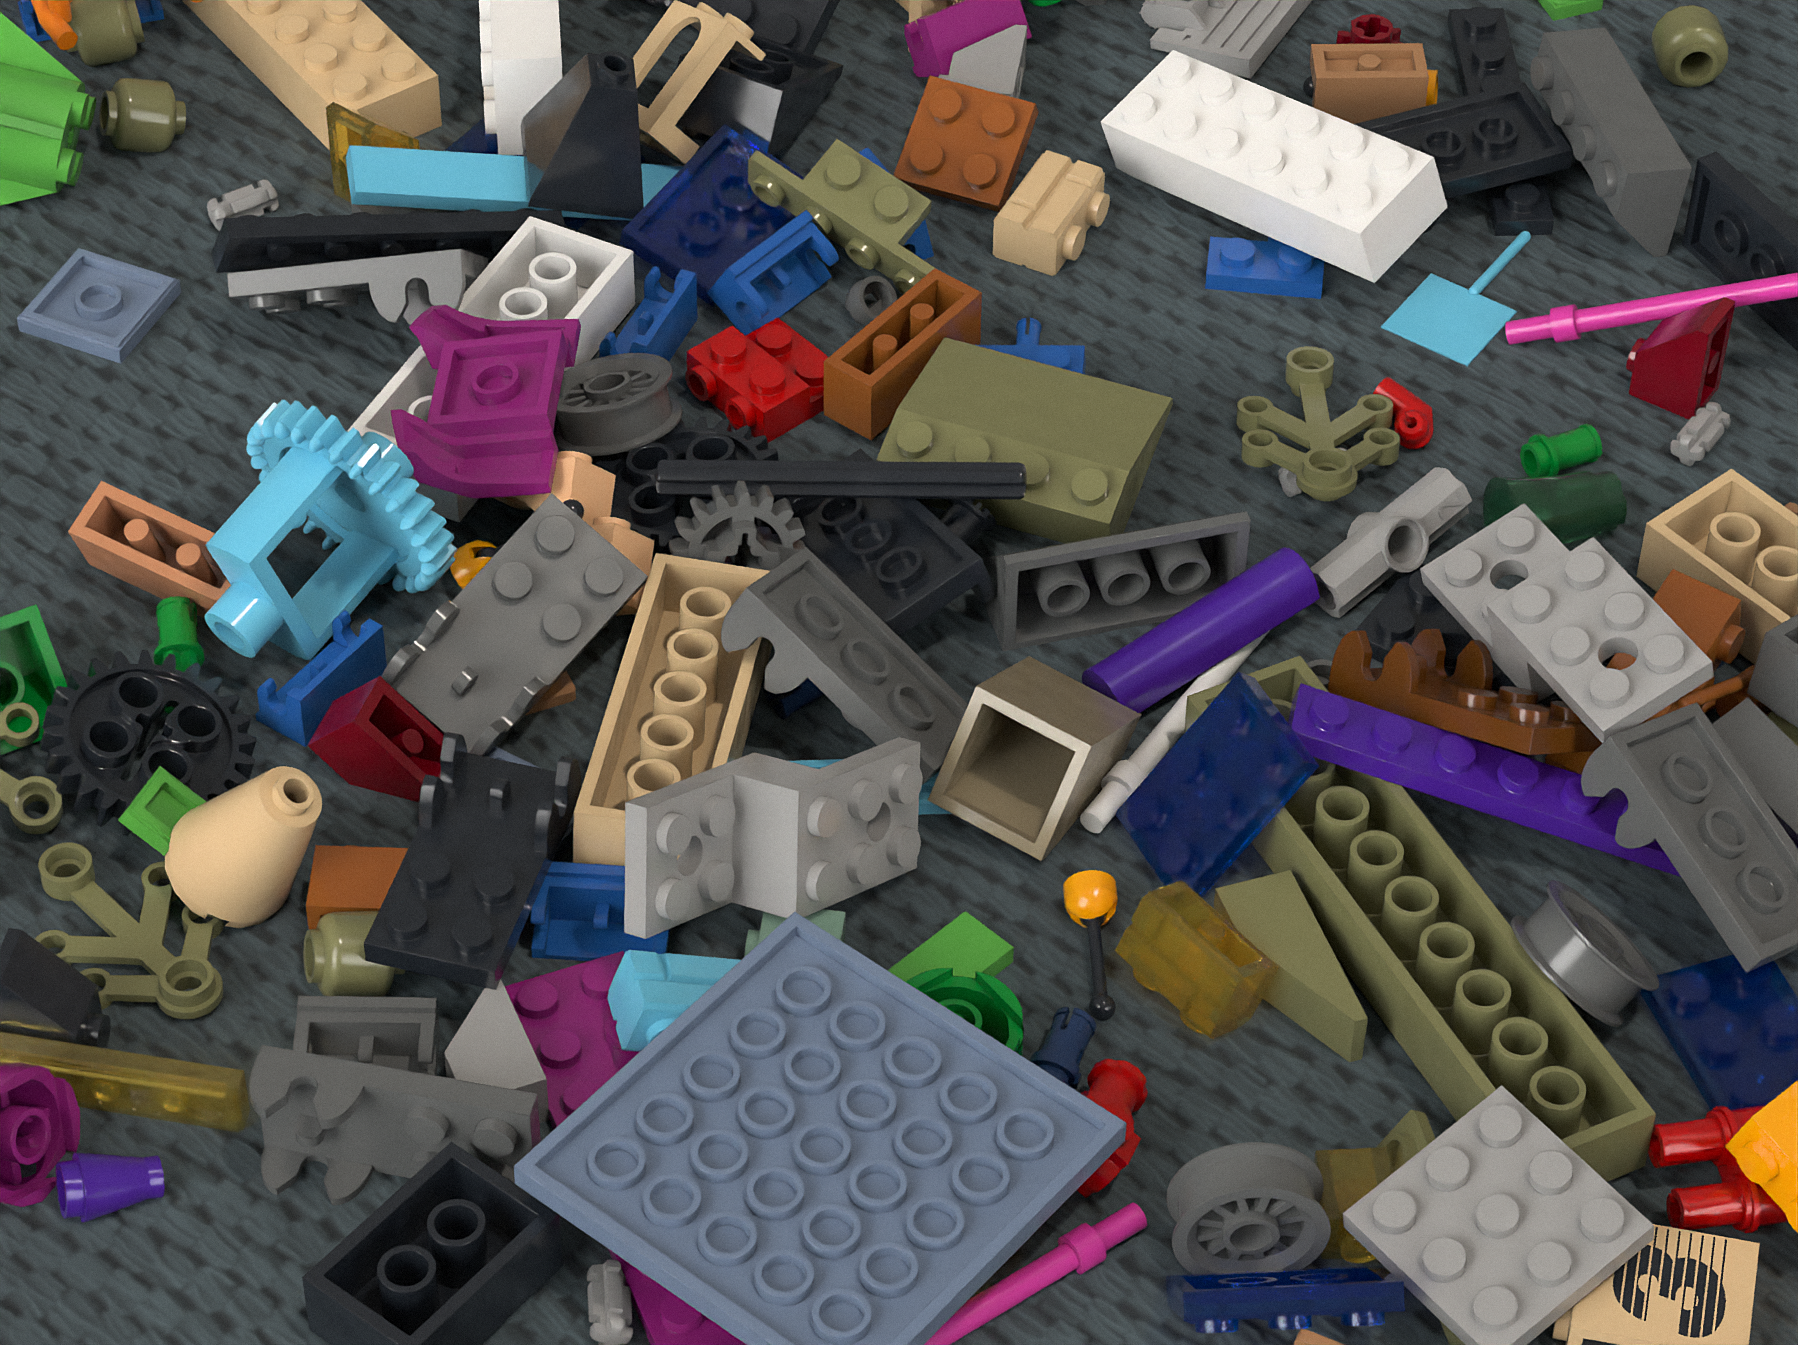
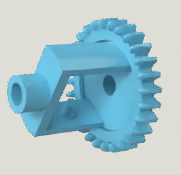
[204,399,457,660]

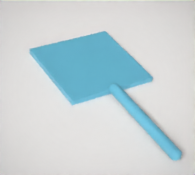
[1381,231,1531,367]

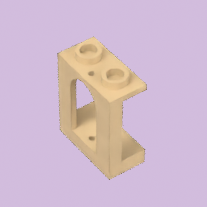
[632,0,766,165]

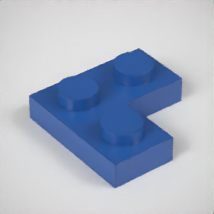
[1205,236,1324,299]

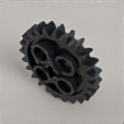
[595,417,783,560]
[40,650,257,836]

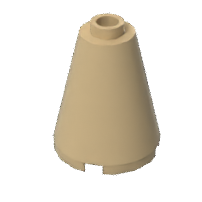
[165,766,322,928]

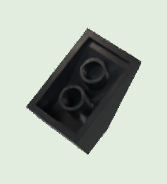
[677,34,844,158]

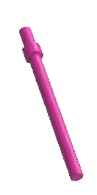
[1505,273,1798,345]
[924,1202,1147,1345]

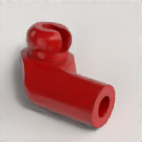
[1373,377,1434,450]

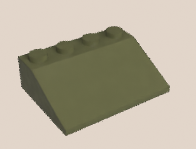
[876,337,1173,543]

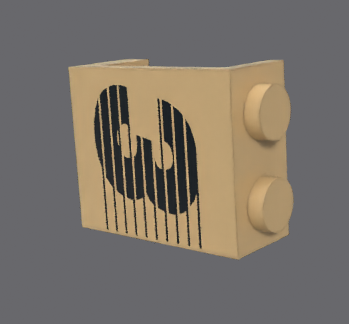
[1552,1224,1760,1345]

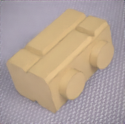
[993,150,1110,276]

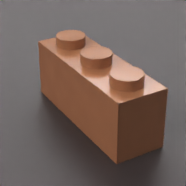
[68,481,231,618]

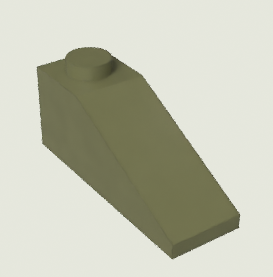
[1205,870,1368,1062]

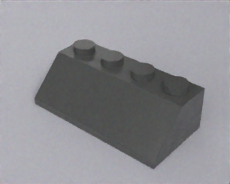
[1530,27,1692,257]
[984,511,1251,651]

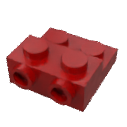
[685,317,828,443]

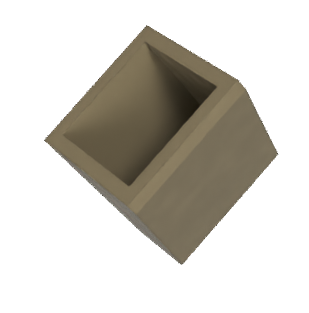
[928,656,1141,861]

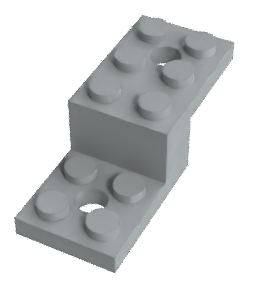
[1420,503,1714,743]
[624,737,923,939]

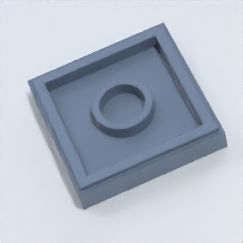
[17,248,181,364]

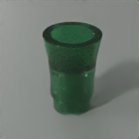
[1483,471,1627,544]

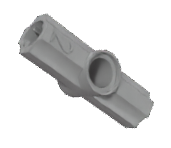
[1310,467,1472,618]

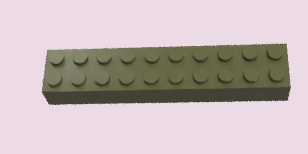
[1183,656,1656,1182]

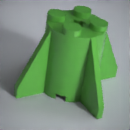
[0,12,96,206]

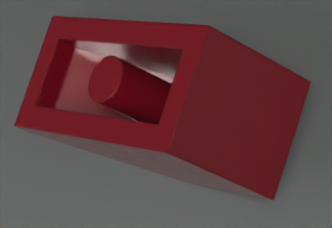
[1626,297,1736,420]
[307,676,444,802]

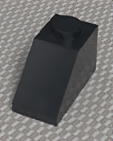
[0,928,111,1079]

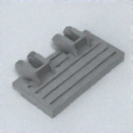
[1139,0,1312,79]

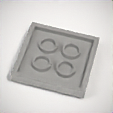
[1343,1085,1654,1345]

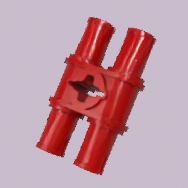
[1648,1105,1788,1233]

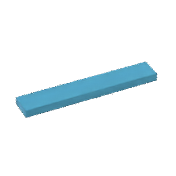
[346,145,694,224]

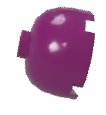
[0,1062,80,1207]

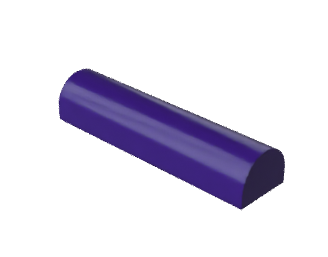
[1082,547,1320,713]

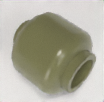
[67,0,145,67]
[1652,5,1729,88]
[99,78,186,152]
[303,911,406,997]

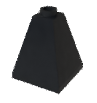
[520,51,644,220]

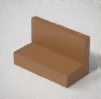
[1309,43,1429,124]

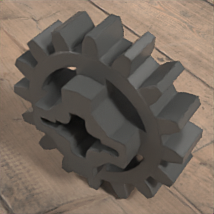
[669,481,806,571]

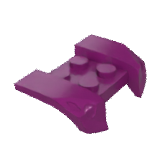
[391,305,581,498]

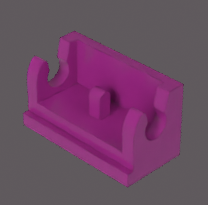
[904,0,1032,77]

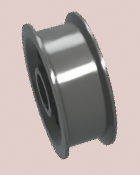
[553,353,683,456]
[1511,880,1659,1027]
[1166,1142,1331,1282]

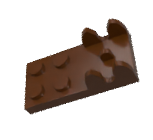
[1328,628,1602,755]

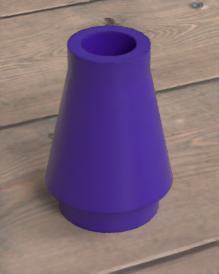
[56,1152,165,1223]

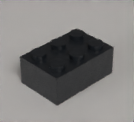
[302,1141,563,1345]

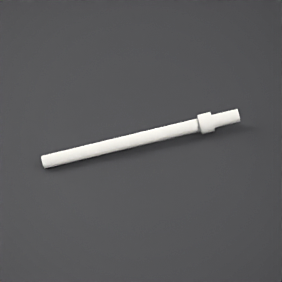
[1080,631,1269,833]

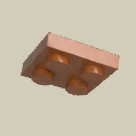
[893,76,1039,212]

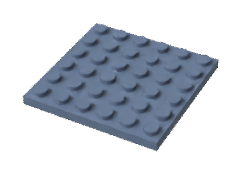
[514,912,1127,1345]

